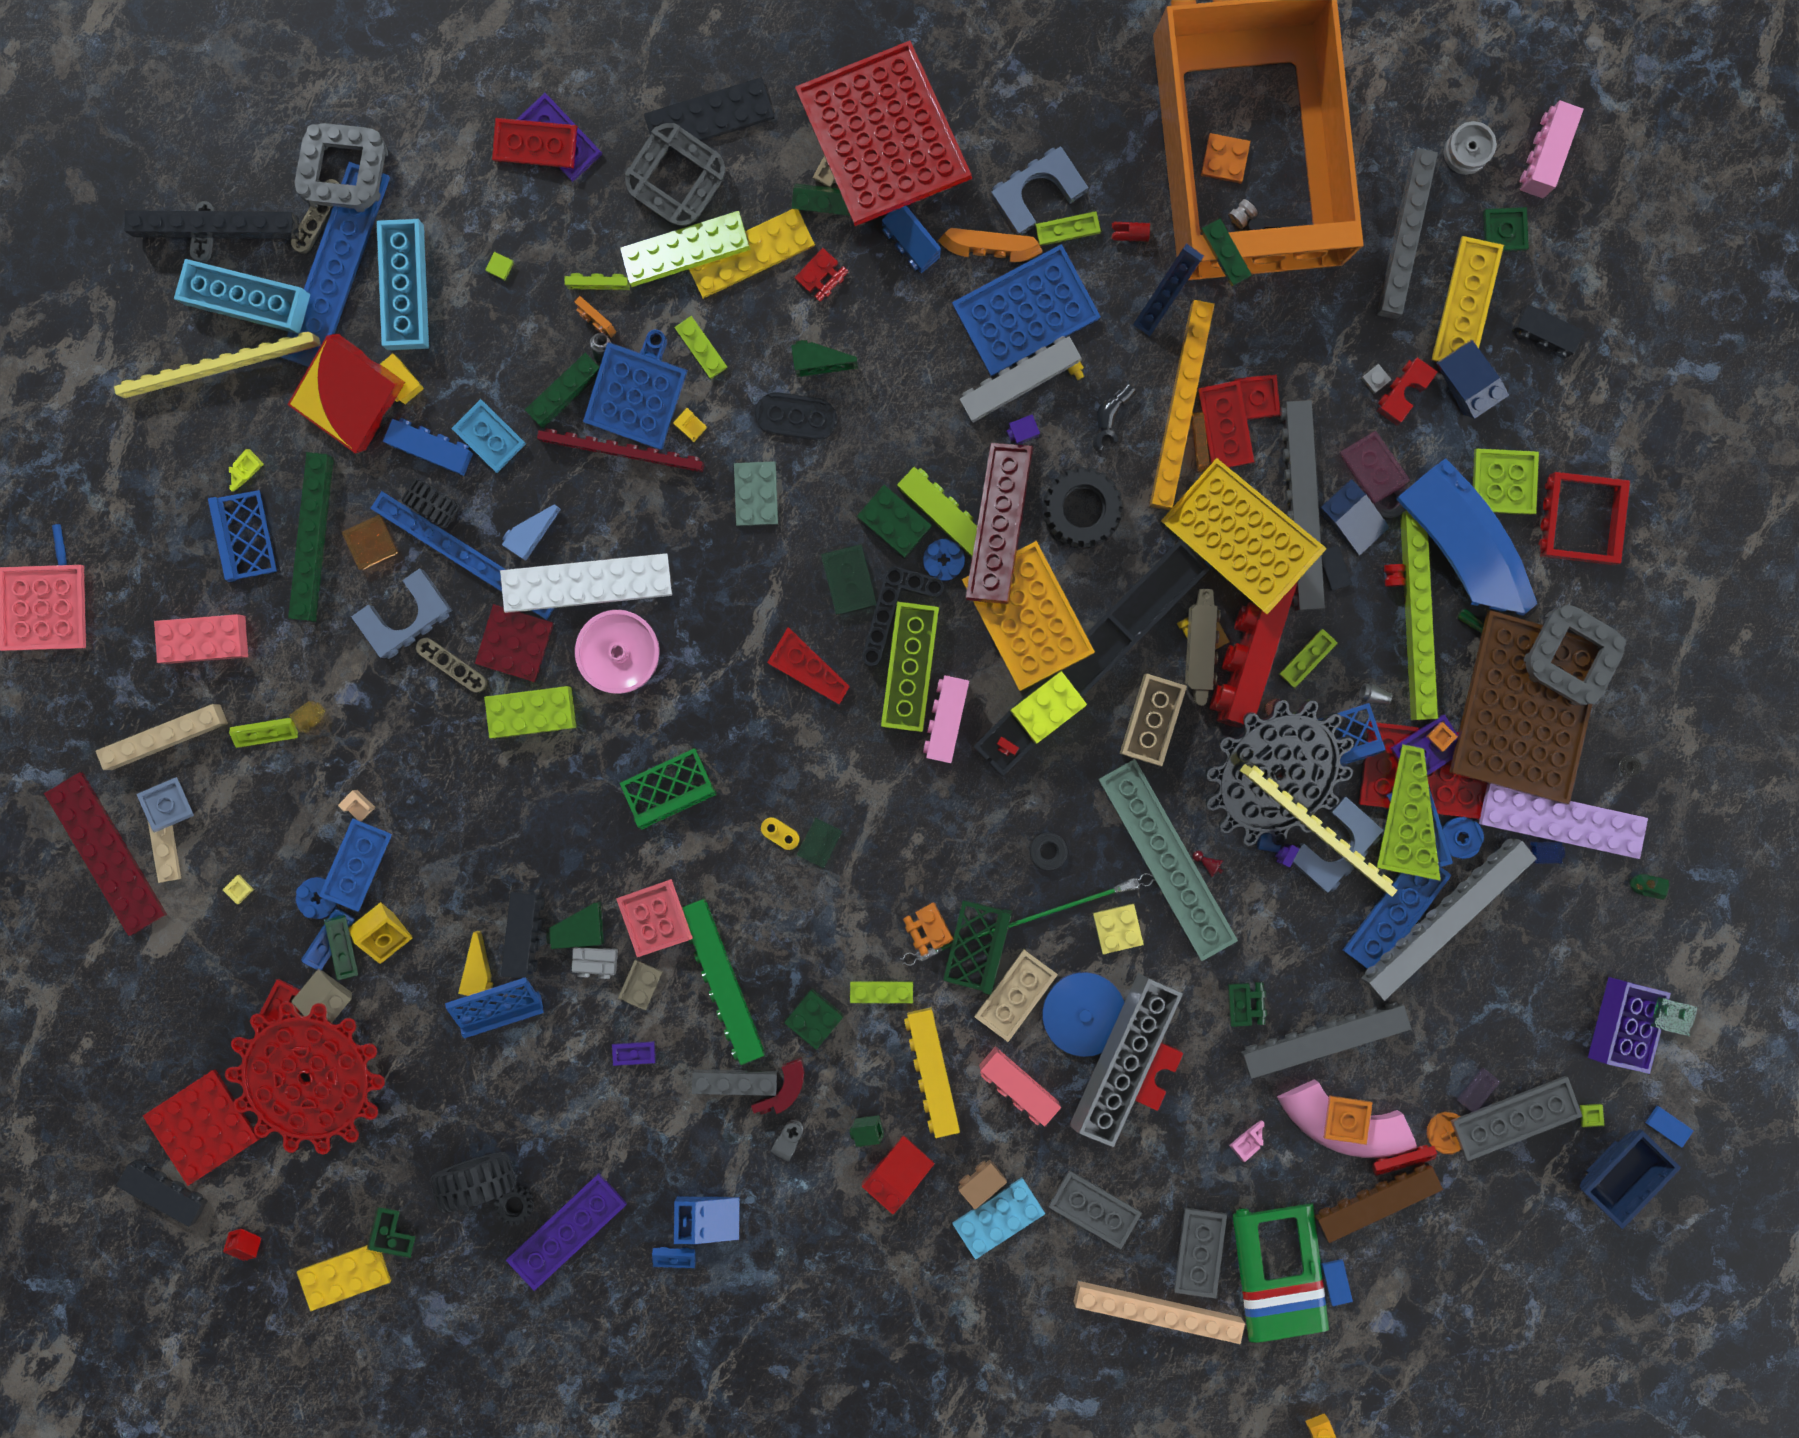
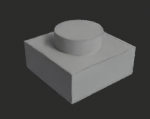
[1361,364,1391,394]

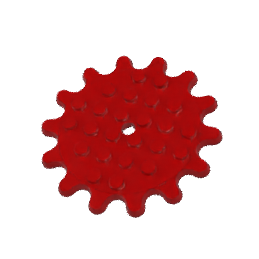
[225,1001,385,1154]

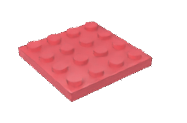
[0,565,86,651]

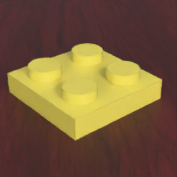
[1093,904,1144,954]

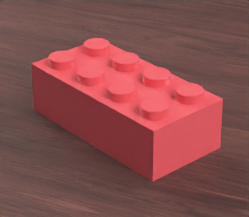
[154,614,248,664]
[979,1046,1061,1127]

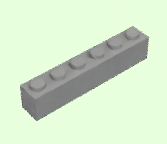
[960,336,1082,423]

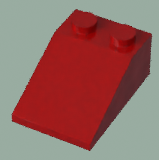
[862,1135,935,1214]

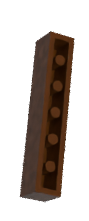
[1315,1163,1443,1243]

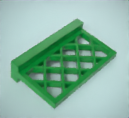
[620,748,717,830]

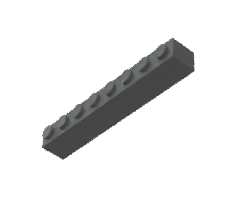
[1377,148,1438,320]
[1241,1001,1411,1079]

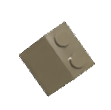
[292,968,352,1023]

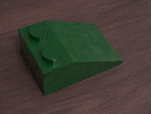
[791,340,858,378]

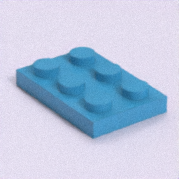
[451,399,526,473]

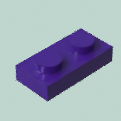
[1275,844,1299,867]
[612,1041,656,1066]

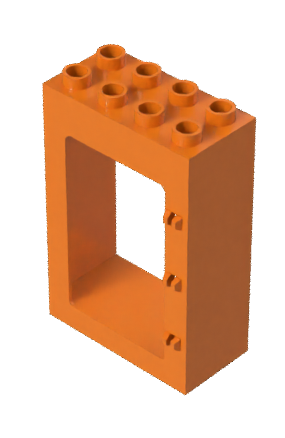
[1153,0,1364,280]

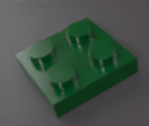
[1483,207,1529,252]

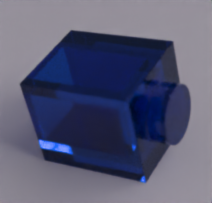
[1531,842,1565,863]

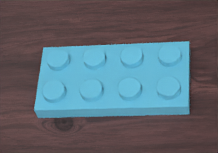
[952,1177,1045,1259]

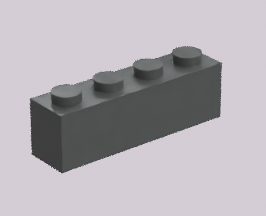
[692,1069,778,1096]

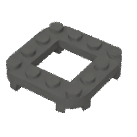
[295,123,388,212]
[625,123,726,227]
[1524,605,1626,705]

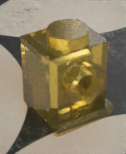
[289,701,326,733]

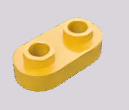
[761,818,800,850]

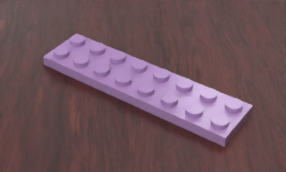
[1479,783,1648,859]

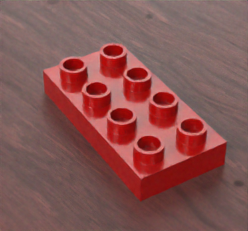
[1210,581,1298,728]

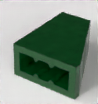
[546,902,604,949]

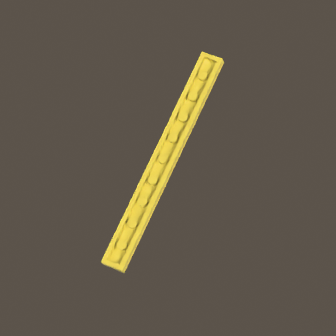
[114,332,321,398]
[1240,764,1398,897]

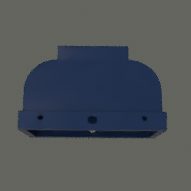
[1580,1129,1681,1229]

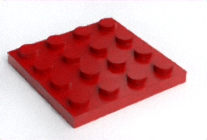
[143,1069,260,1186]

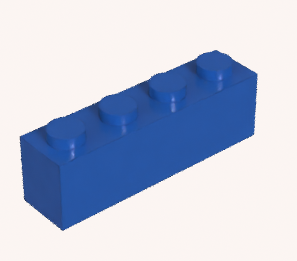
[383,418,473,476]

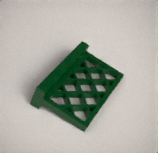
[943,900,1012,995]

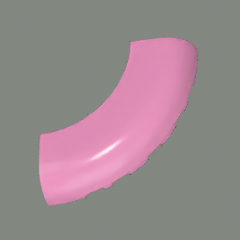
[1277,1079,1417,1158]

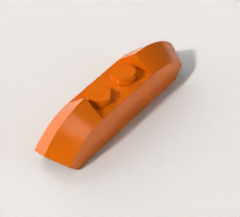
[938,228,1043,262]

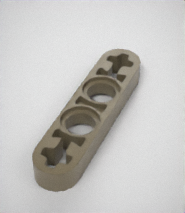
[291,179,339,254]
[416,638,487,693]

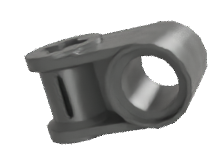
[770,1119,803,1162]

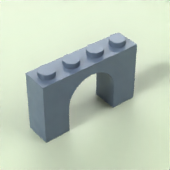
[991,146,1088,236]
[351,568,453,659]
[1293,796,1384,893]

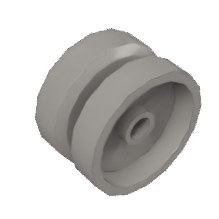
[1443,121,1497,175]

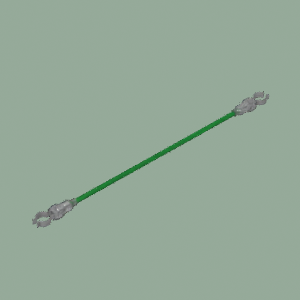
[900,873,1153,965]

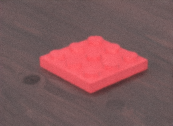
[616,879,693,957]

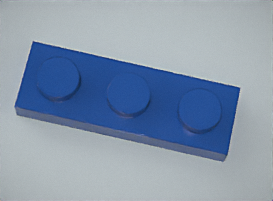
[301,907,355,970]

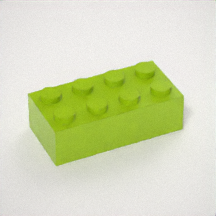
[484,686,576,739]

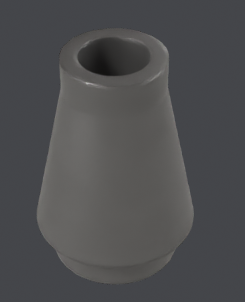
[590,333,611,361]
[1359,683,1392,705]

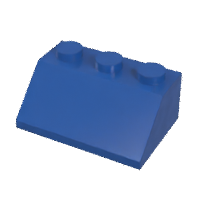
[881,206,941,273]

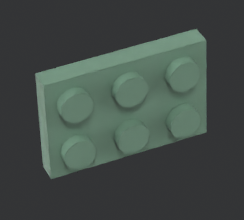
[734,462,778,526]

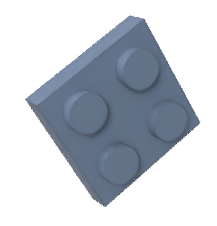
[137,777,194,833]

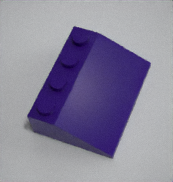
[1588,977,1671,1074]

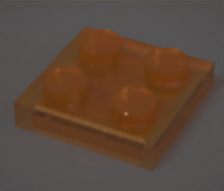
[342,515,398,570]

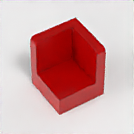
[223,1229,261,1261]

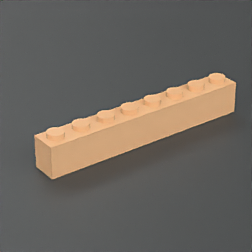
[1074,1281,1245,1344]

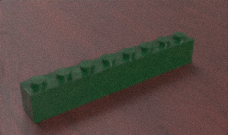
[288,452,334,622]

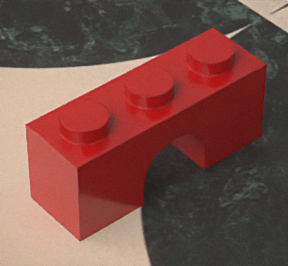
[1377,357,1437,426]
[1135,1042,1184,1111]

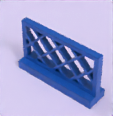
[208,490,277,582]
[1318,703,1386,765]
[445,977,544,1038]

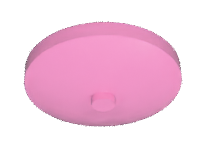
[575,610,659,694]

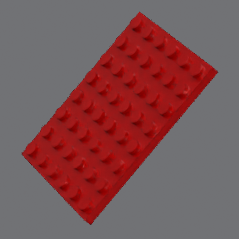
[795,41,972,226]

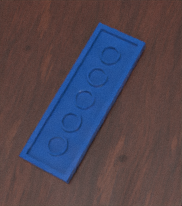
[1343,867,1452,969]

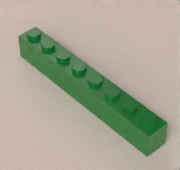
[682,898,765,1065]

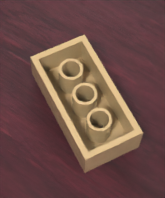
[1120,674,1187,766]

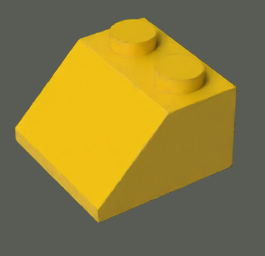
[348,902,412,964]

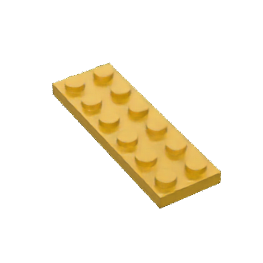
[689,209,815,299]
[1432,236,1504,362]

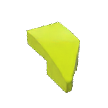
[229,449,264,491]

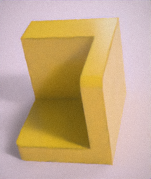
[673,408,707,443]

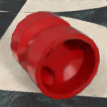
[1384,564,1406,587]

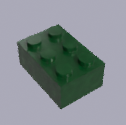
[857,485,932,559]

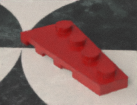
[767,627,850,705]

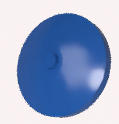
[1042,972,1124,1057]

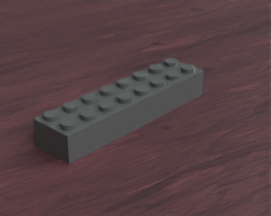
[1069,973,1183,1147]

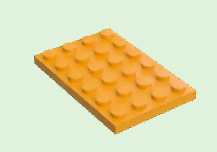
[962,541,1095,691]

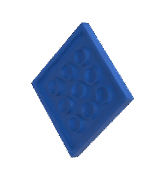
[583,342,688,450]

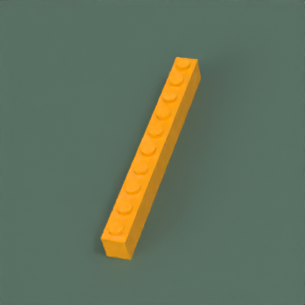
[1149,300,1214,511]

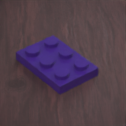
[1390,714,1458,775]

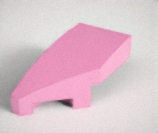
[1229,1121,1264,1162]

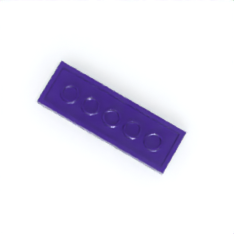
[506,1173,627,1291]

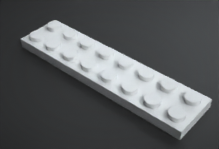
[500,554,672,613]

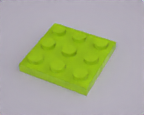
[1473,449,1539,515]

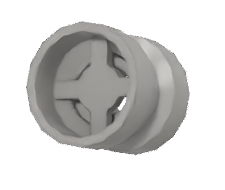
[1228,199,1258,229]

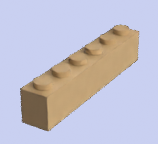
[96,704,228,770]

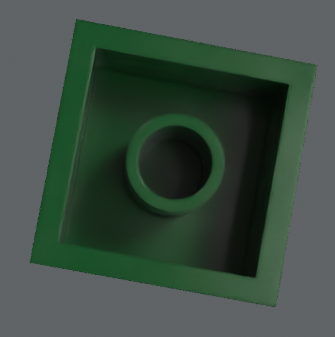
[784,988,844,1050]

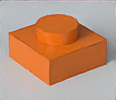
[1426,722,1458,752]

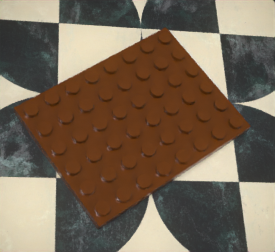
[1449,610,1599,805]

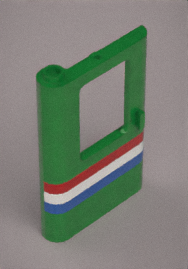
[1233,1203,1329,1343]

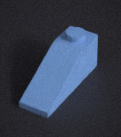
[502,505,561,560]

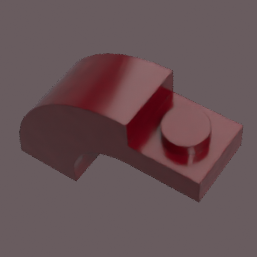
[751,1057,805,1115]

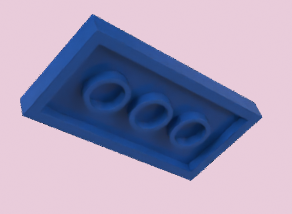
[319,818,392,912]

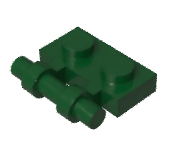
[1228,982,1267,1027]

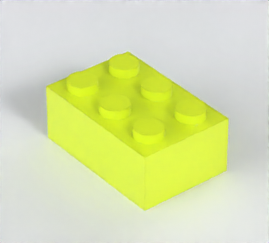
[1010,671,1087,744]

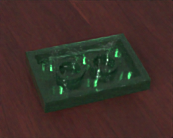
[821,544,877,615]

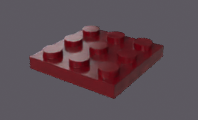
[475,604,554,682]

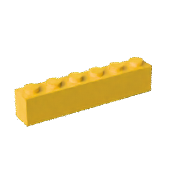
[904,1007,960,1138]

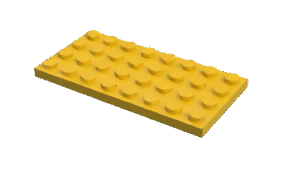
[1161,458,1326,614]

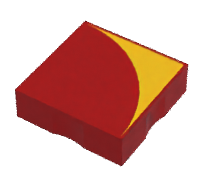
[288,334,405,453]

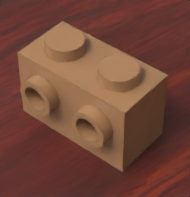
[958,1160,1007,1210]

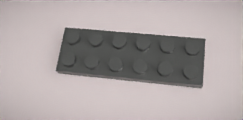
[1451,1076,1582,1161]

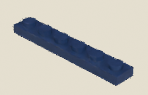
[1133,244,1204,336]

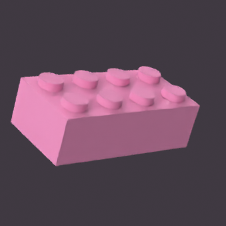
[1520,101,1583,198]
[923,675,969,763]

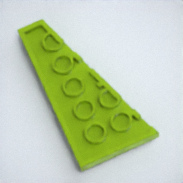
[1377,744,1441,881]

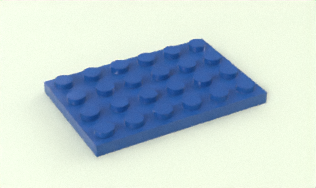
[952,244,1101,377]

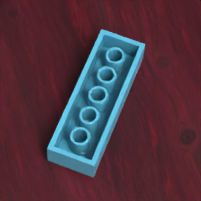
[377,219,429,350]
[174,259,311,334]

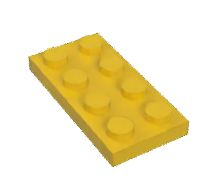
[297,1245,391,1311]

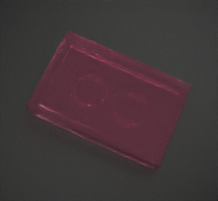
[1340,431,1411,504]

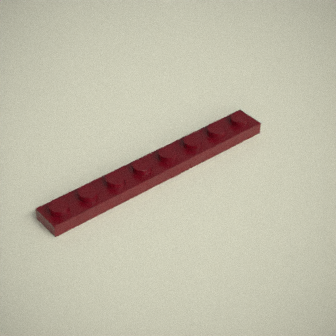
[537,428,704,473]

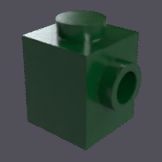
[850,1115,884,1147]

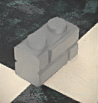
[572,946,618,979]

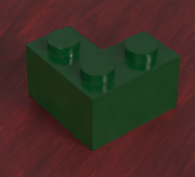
[366,1207,416,1258]

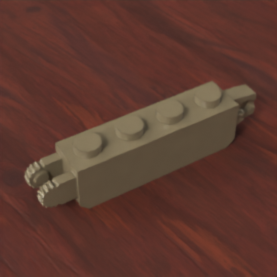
[1185,589,1220,706]

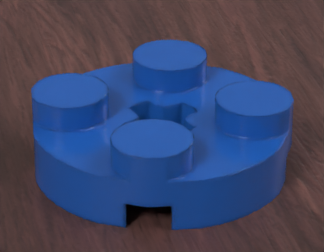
[923,539,965,581]
[1442,817,1484,859]
[296,877,337,919]

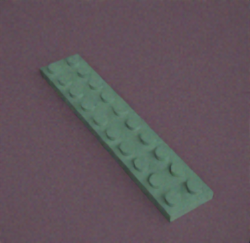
[1098,759,1238,961]

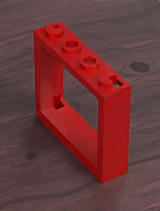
[1538,472,1630,565]

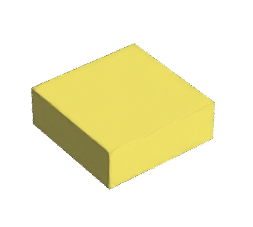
[223,875,254,904]

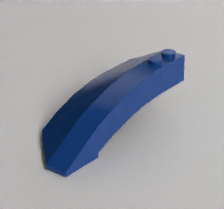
[1396,458,1537,616]

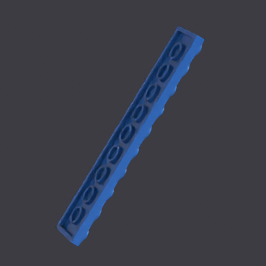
[280,162,390,367]

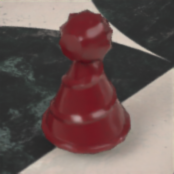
[1193,850,1223,877]

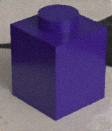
[1006,415,1040,445]

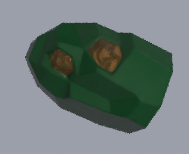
[1630,874,1669,900]

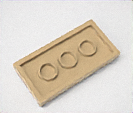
[974,949,1058,1042]

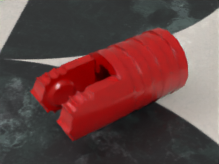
[1112,222,1150,242]

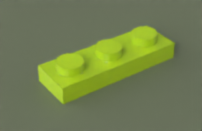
[1035,212,1101,246]
[565,273,630,290]
[674,316,727,379]
[1279,629,1337,689]
[229,717,298,748]
[850,981,913,1003]

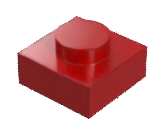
[996,737,1019,756]

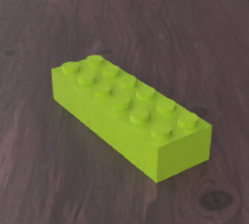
[881,602,939,732]

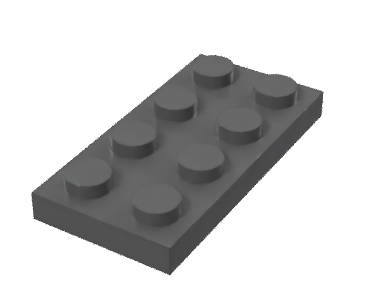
[1048,1170,1142,1249]
[1174,1208,1227,1298]

